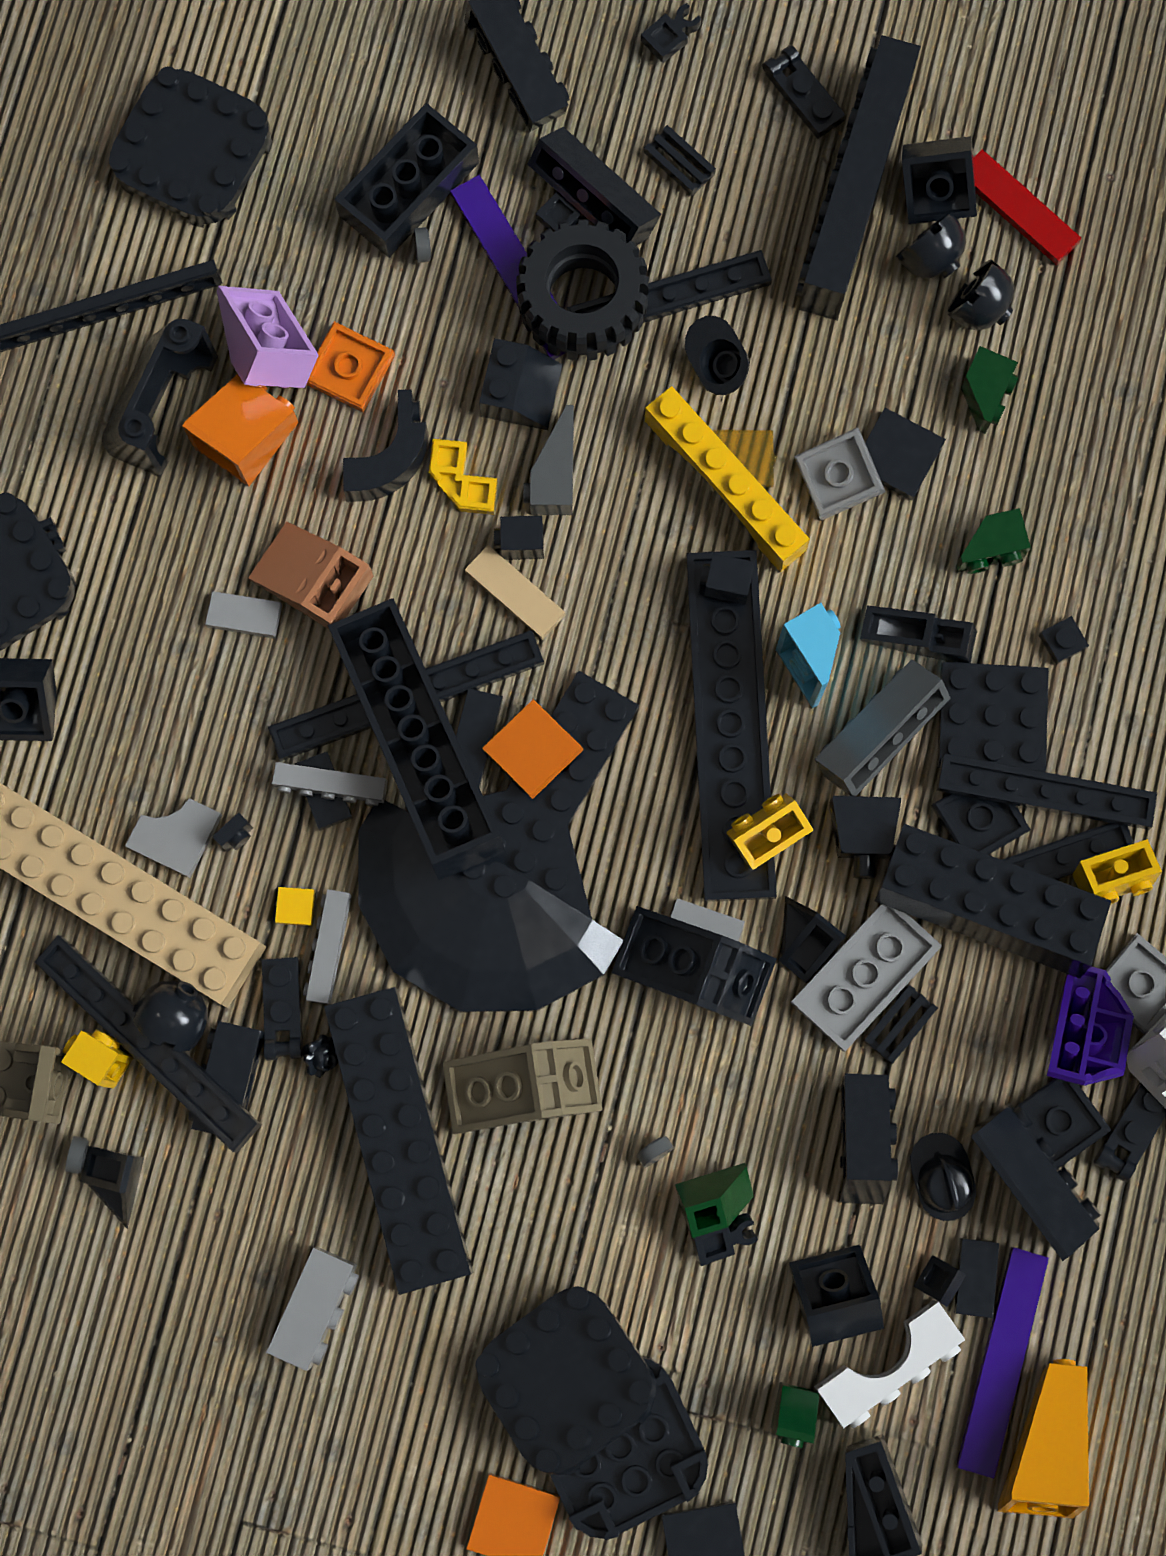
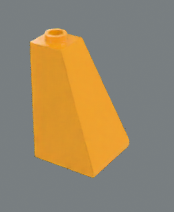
[998,1359,1089,1519]

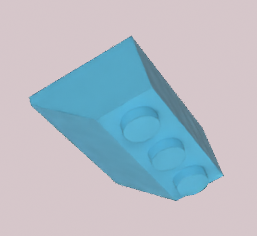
[776,603,841,709]

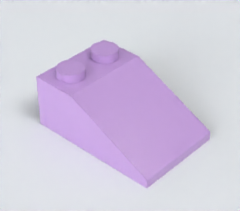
[217,286,319,388]

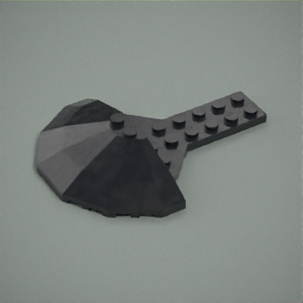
[358,671,640,1013]

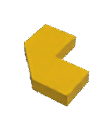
[429,439,498,515]

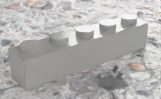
[272,762,388,806]
[303,889,352,1005]

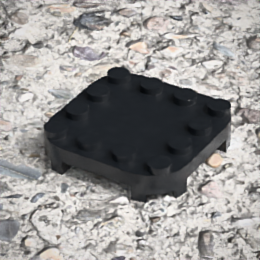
[109,66,272,228]
[0,492,77,651]
[475,1286,658,1475]
[550,1356,708,1540]

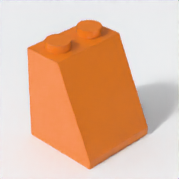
[182,374,299,486]

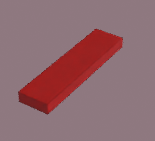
[973,149,1082,266]

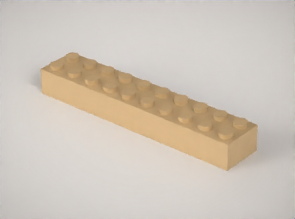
[0,783,266,1008]

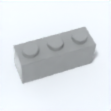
[266,1247,359,1371]

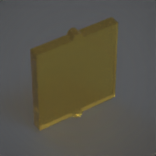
[713,430,777,487]

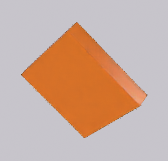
[306,321,395,413]
[482,699,583,799]
[467,1473,560,1556]

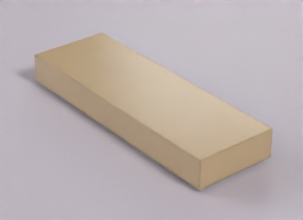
[465,545,566,640]

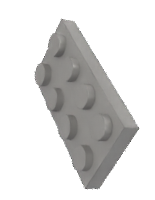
[790,904,942,1052]

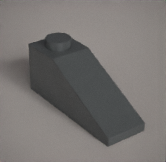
[523,405,574,515]

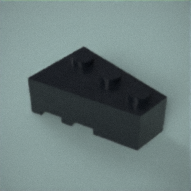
[839,1073,898,1205]
[845,1434,923,1556]

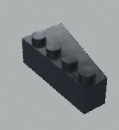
[464,0,570,132]

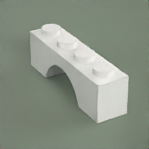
[814,1300,965,1428]

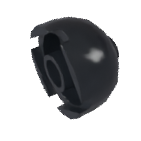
[896,212,966,279]
[948,259,1014,331]
[132,981,208,1052]

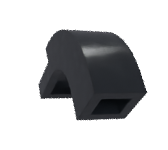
[343,389,429,502]

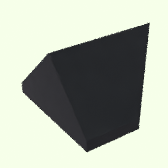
[778,896,846,983]
[80,1146,144,1230]

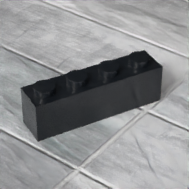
[527,127,661,246]

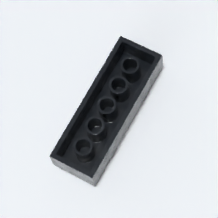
[874,824,1111,978]

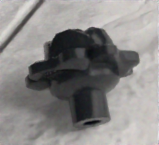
[302,1034,338,1078]

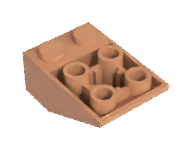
[248,521,374,629]

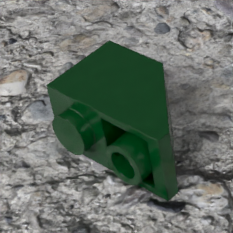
[961,346,1019,434]
[956,508,1031,574]
[675,1163,754,1238]
[770,1382,819,1448]

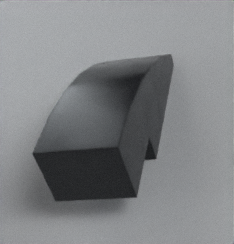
[860,605,977,663]

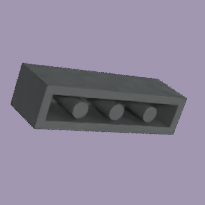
[815,659,951,796]

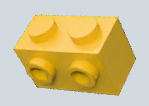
[726,793,814,870]
[1073,839,1162,904]
[61,1029,133,1089]

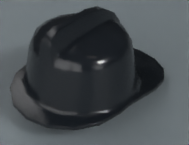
[685,316,750,395]
[910,1133,976,1221]

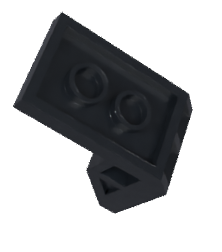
[612,906,777,1026]

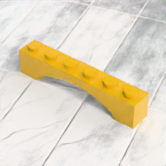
[645,386,810,572]

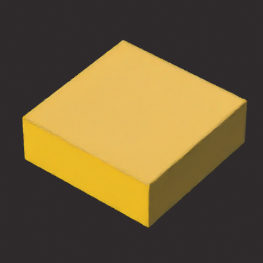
[275,887,315,926]

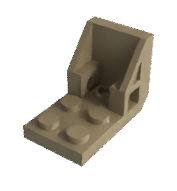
[443,1039,603,1134]
[0,1041,70,1124]

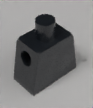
[829,796,901,879]

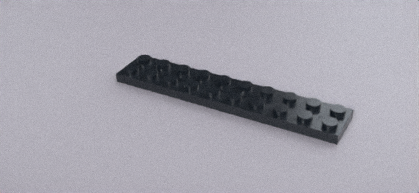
[686,550,777,902]

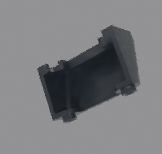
[102,318,218,477]

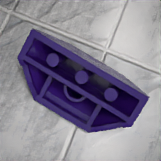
[1045,967,1134,1086]

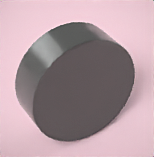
[414,227,431,263]
[65,1136,89,1174]
[637,1136,674,1168]

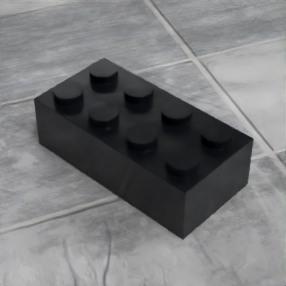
[334,103,479,258]

